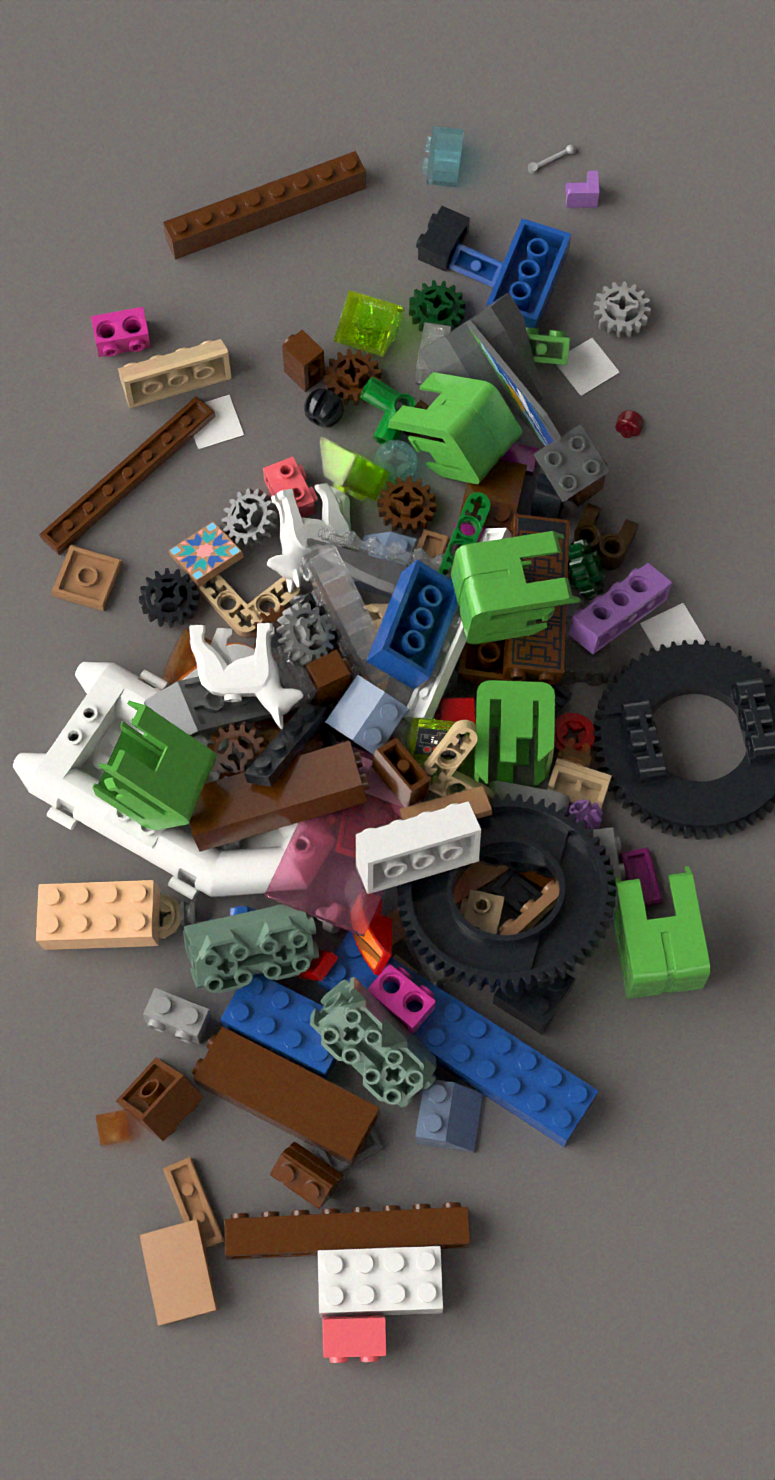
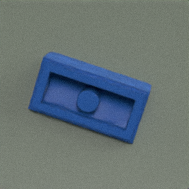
[448,243,503,287]

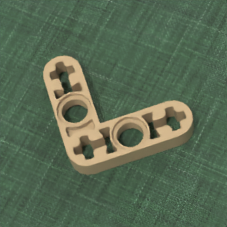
[199,574,301,638]
[421,720,494,802]

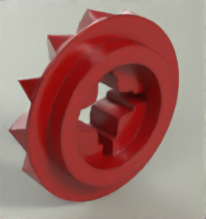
[554,713,595,757]

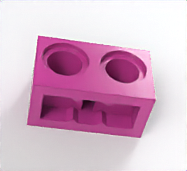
[91,307,151,357]
[367,964,436,1034]

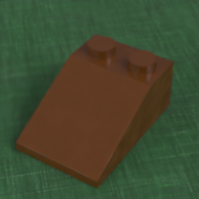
[459,460,527,530]

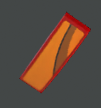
[350,891,393,976]

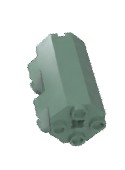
[183,900,319,994]
[310,977,436,1108]

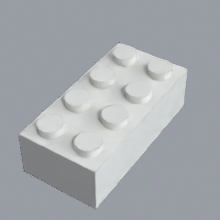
[356,801,481,894]
[318,1246,443,1318]

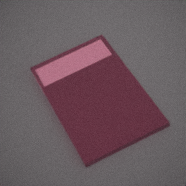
[264,741,429,937]

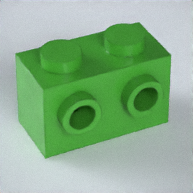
[526,327,571,365]

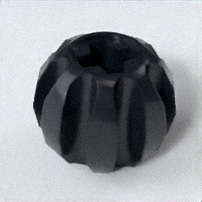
[304,388,344,428]

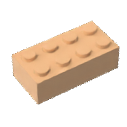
[36,880,160,950]

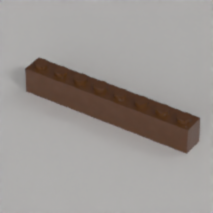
[163,151,366,260]
[224,1202,470,1260]

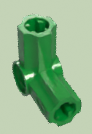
[360,377,416,449]

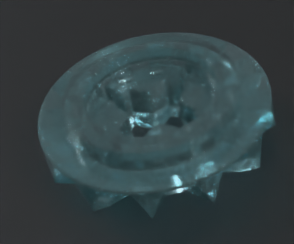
[374,440,417,484]

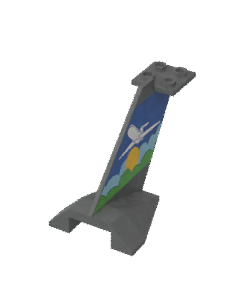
[418,293,610,502]

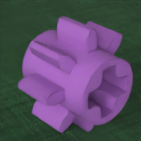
[567,799,603,830]

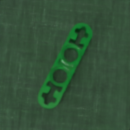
[438,492,491,577]

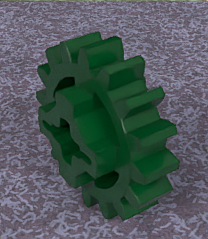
[409,280,466,336]
[568,539,605,600]

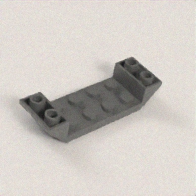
[144,658,316,738]

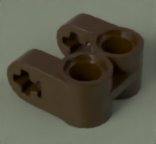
[572,503,639,570]

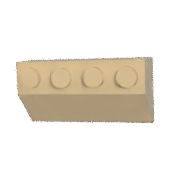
[118,339,232,408]

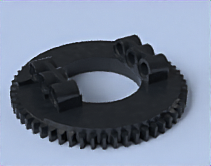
[592,640,775,840]
[397,794,616,993]

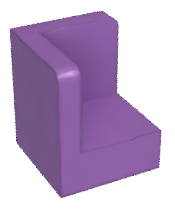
[565,171,599,208]

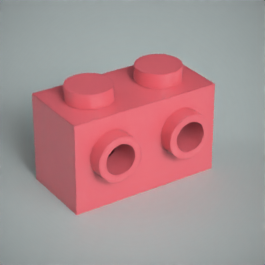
[263,456,318,518]
[322,1315,386,1363]

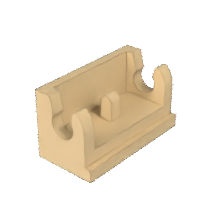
[547,758,611,808]

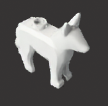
[267,483,352,593]
[190,623,303,729]

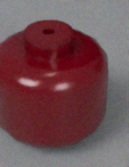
[615,410,644,438]

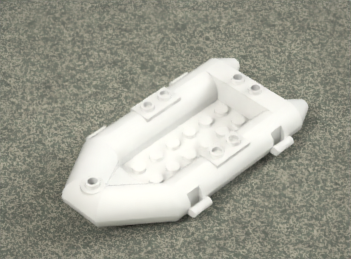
[13,662,337,900]

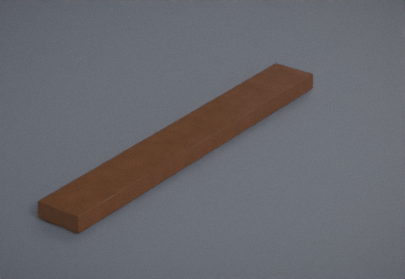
[39,396,216,555]

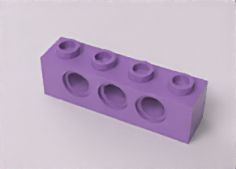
[569,563,672,654]

